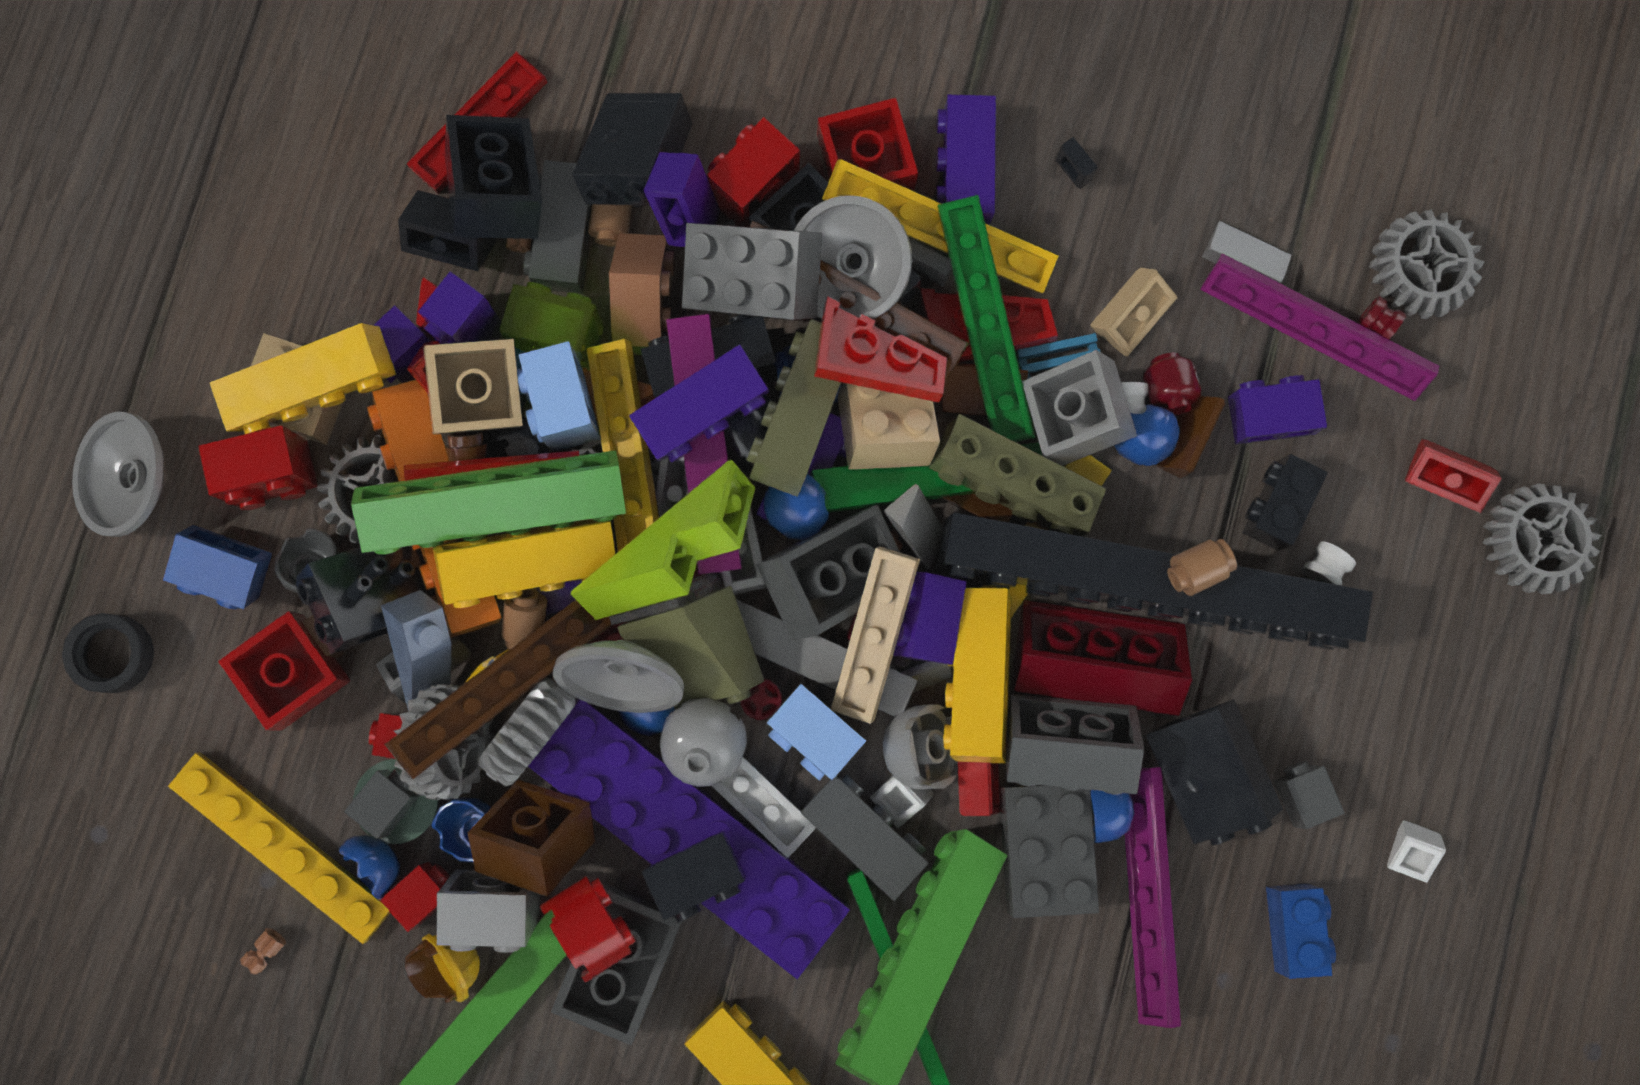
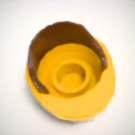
[405,934,480,1003]

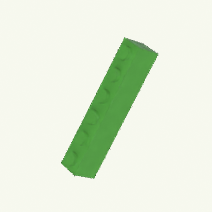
[351,450,626,554]
[835,829,1008,1085]

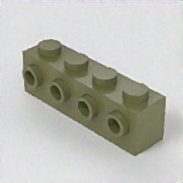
[747,319,841,497]
[929,414,1106,537]

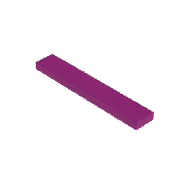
[1200,253,1440,401]
[666,314,742,574]
[1124,767,1181,1028]

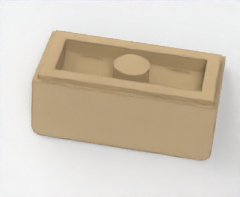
[1090,268,1178,356]

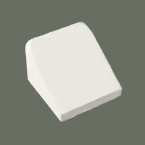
[870,776,933,829]
[1387,820,1446,883]

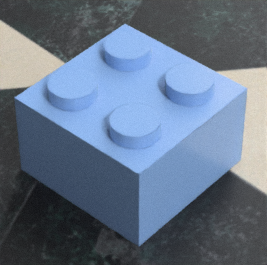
[517,341,601,452]
[767,684,866,781]

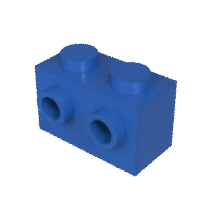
[163,525,272,609]
[1266,884,1336,979]

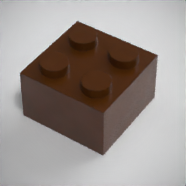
[467,780,595,897]

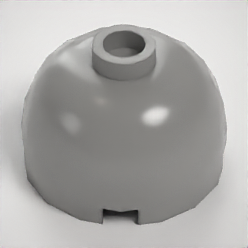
[660,698,747,787]
[882,704,958,790]

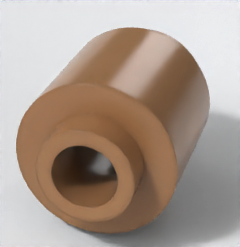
[588,204,632,247]
[1167,539,1237,596]
[501,588,547,649]

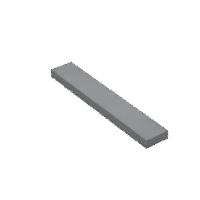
[682,580,918,717]

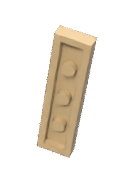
[831,546,920,724]

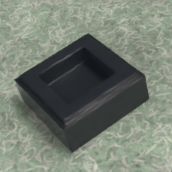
[1056,137,1098,189]

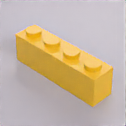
[210,323,396,434]
[433,519,615,608]
[943,588,1012,763]
[684,1001,811,1085]

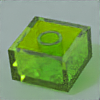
[499,282,604,371]

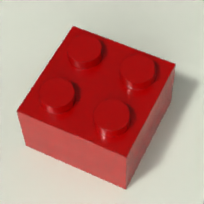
[817,98,918,191]
[707,117,800,227]
[198,425,318,510]
[218,611,351,731]

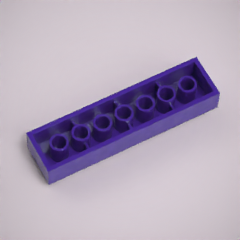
[528,700,850,979]

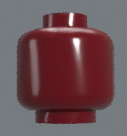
[1143,352,1201,416]

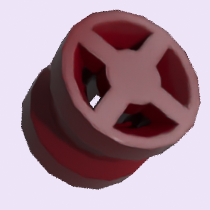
[1356,296,1407,340]
[740,679,782,720]

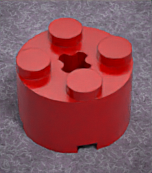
[540,876,636,983]

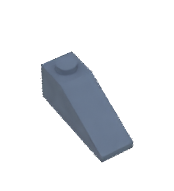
[381,590,451,712]

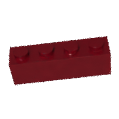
[1014,600,1192,716]

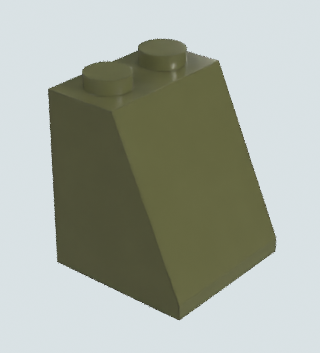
[618,586,764,709]

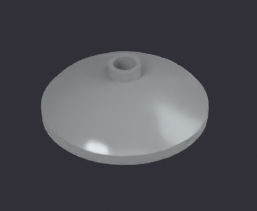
[794,196,912,319]
[72,412,165,537]
[553,640,684,713]

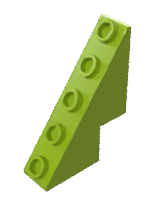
[571,460,755,620]

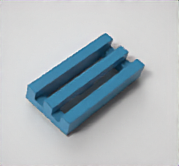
[1016,333,1100,379]

